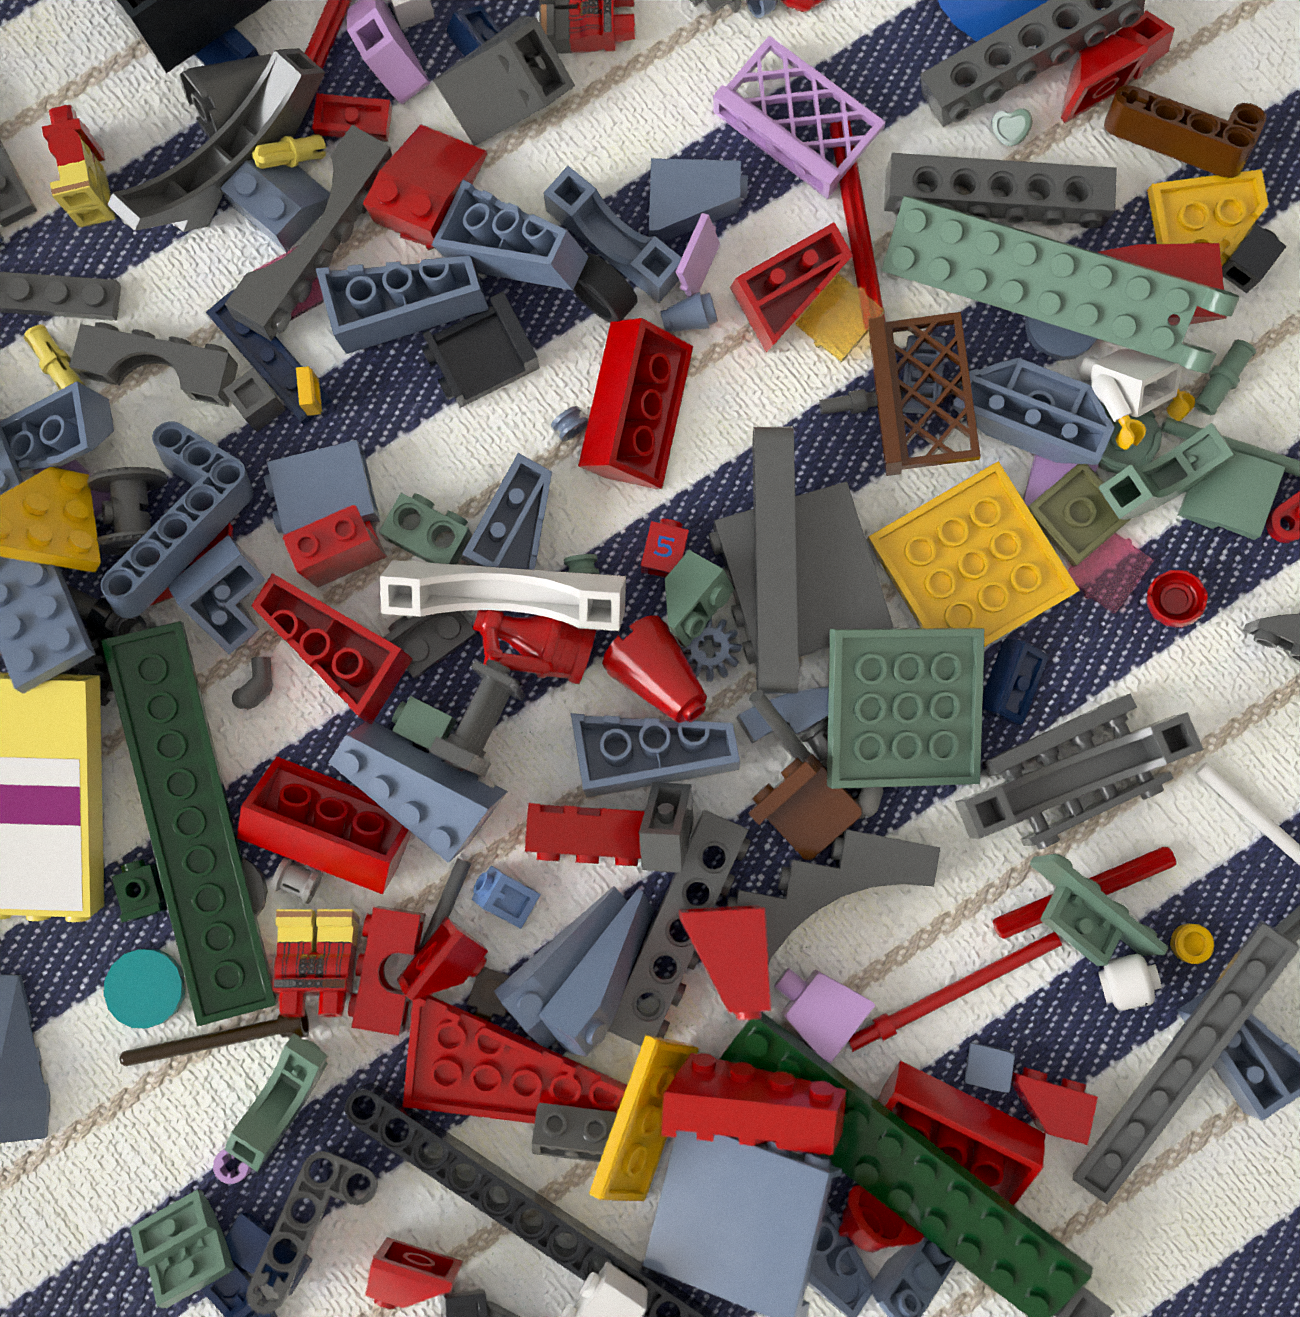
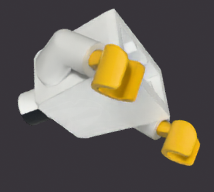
[1079,349,1195,450]

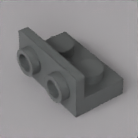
[383,611,478,679]
[532,1103,617,1163]

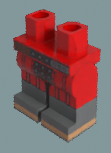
[539,0,635,54]

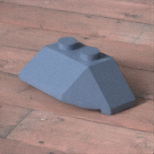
[952,358,1115,465]

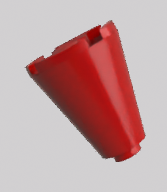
[602,615,707,723]

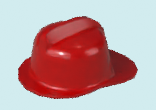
[838,1185,924,1253]

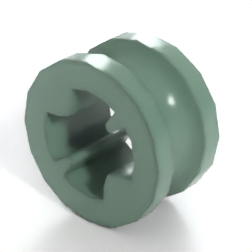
[564,554,600,575]

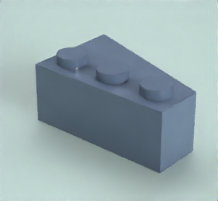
[461,453,552,570]
[1177,989,1300,1121]

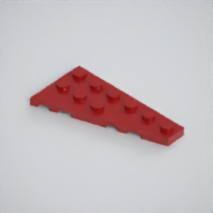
[403,995,628,1124]

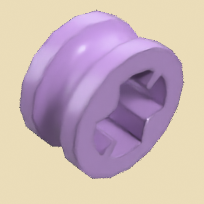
[213,1148,252,1184]

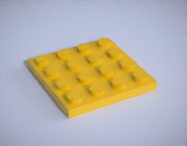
[866,461,1080,647]

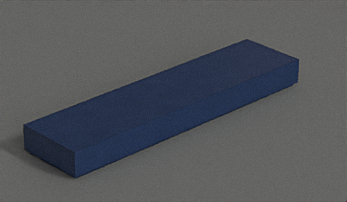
[205,289,332,425]

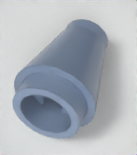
[660,292,718,332]

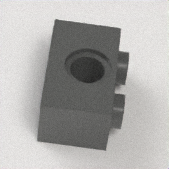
[639,782,694,873]

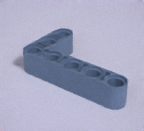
[100,421,254,618]

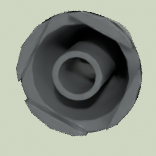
[179,54,272,138]

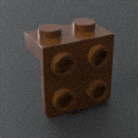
[748,754,863,860]

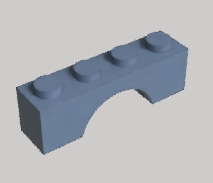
[543,166,681,303]

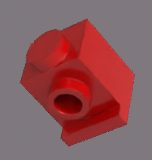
[1115,10,1175,80]

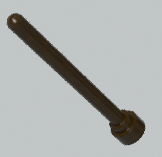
[119,1009,309,1066]

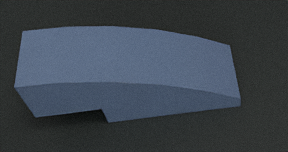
[736,687,829,744]

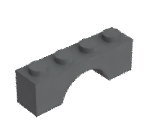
[69,322,239,407]

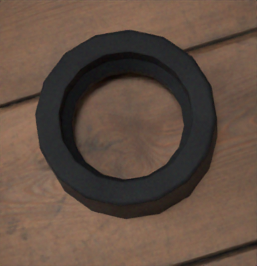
[572,253,638,323]

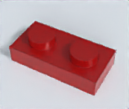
[312,93,392,142]

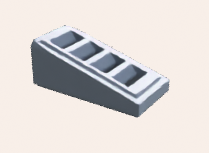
[901,335,945,415]

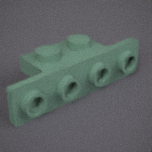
[1030,854,1168,966]

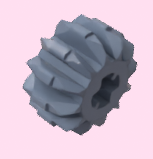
[679,618,742,682]

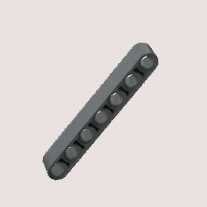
[752,426,799,694]

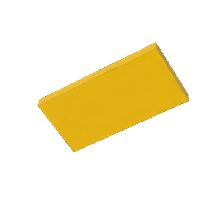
[589,1035,699,1201]

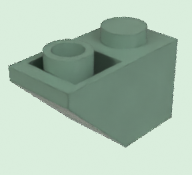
[665,550,734,648]

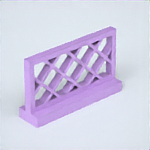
[713,35,886,199]

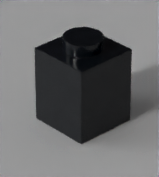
[1222,224,1287,294]

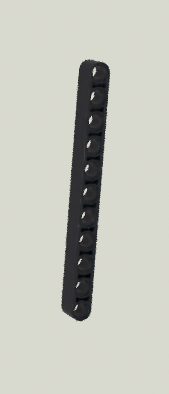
[345,1084,717,1317]

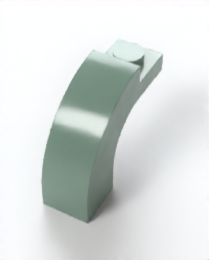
[1098,423,1236,520]
[224,1034,328,1172]

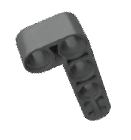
[246,1151,378,1314]

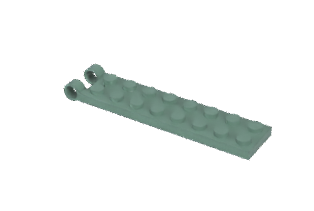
[881,195,1240,373]

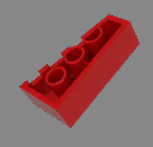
[251,573,413,725]
[661,1053,847,1155]

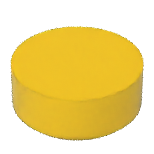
[1170,923,1214,964]

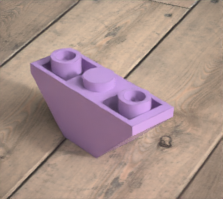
[347,0,430,104]

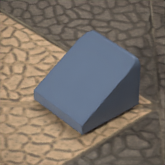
[964,1043,1015,1093]

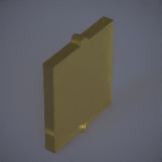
[795,273,885,363]

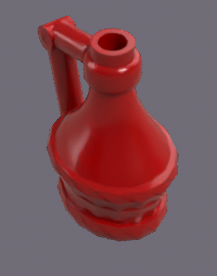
[472,610,597,684]

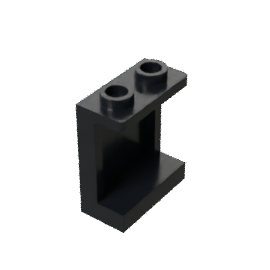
[421,292,540,408]

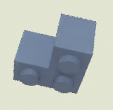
[168,535,266,654]

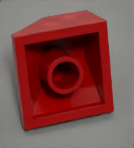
[1060,34,1149,124]
[396,916,488,1001]
[365,1237,463,1309]

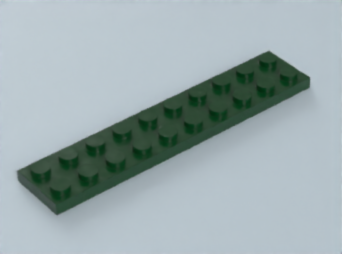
[101,621,278,1027]
[718,1011,1093,1317]

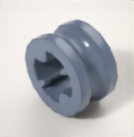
[551,406,588,442]

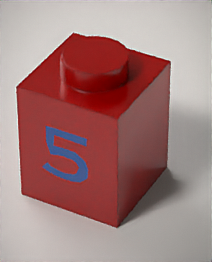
[641,519,689,578]

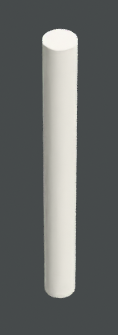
[1196,762,1300,866]

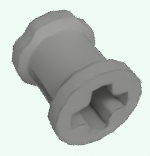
[271,857,323,904]

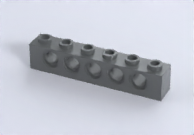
[920,0,1145,128]
[884,153,1117,229]
[608,810,751,1047]

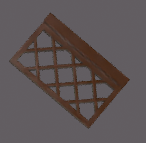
[868,312,980,476]

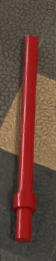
[847,932,1062,1052]

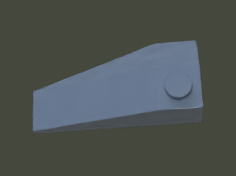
[0,381,114,471]
[494,886,627,1048]
[539,889,654,1056]
[0,974,51,1143]
[807,1203,873,1317]

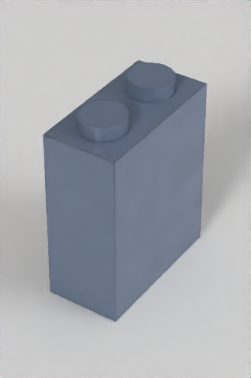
[264,440,381,535]

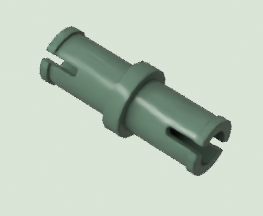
[1195,339,1256,416]

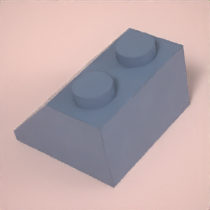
[220,159,330,253]

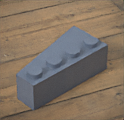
[432,180,588,290]
[316,256,489,354]
[570,713,740,797]
[328,722,508,863]

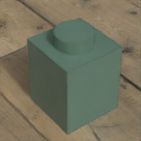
[392,696,457,750]

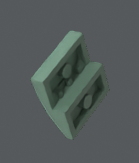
[1178,451,1286,540]
[130,1189,235,1308]

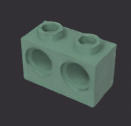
[379,493,473,565]

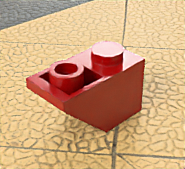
[1011,1067,1098,1145]

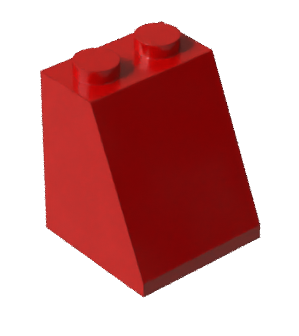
[679,905,771,1020]

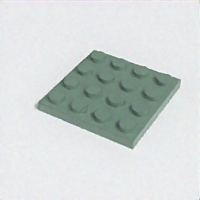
[827,628,985,789]

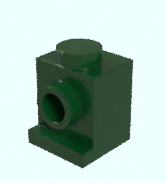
[112,859,168,923]

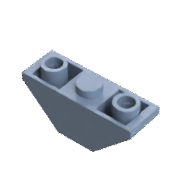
[869,1236,956,1317]

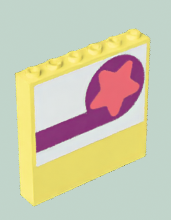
[0,672,104,922]

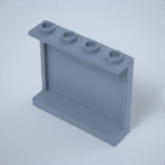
[643,1130,842,1317]

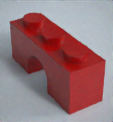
[348,906,426,1036]

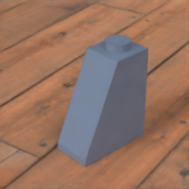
[649,158,748,242]

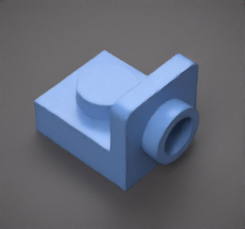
[472,866,541,929]

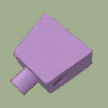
[774,968,875,1064]

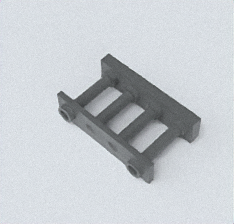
[429,658,526,777]
[982,693,1174,850]

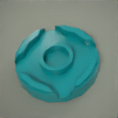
[103,949,186,1029]

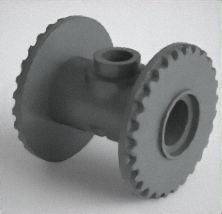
[87,467,168,555]

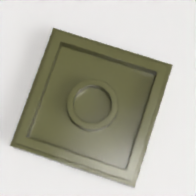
[1028,464,1131,567]

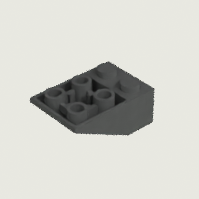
[433,15,575,146]

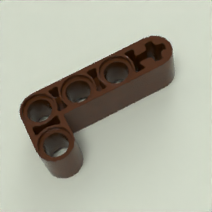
[1104,85,1266,178]

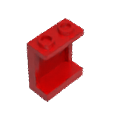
[283,505,387,588]

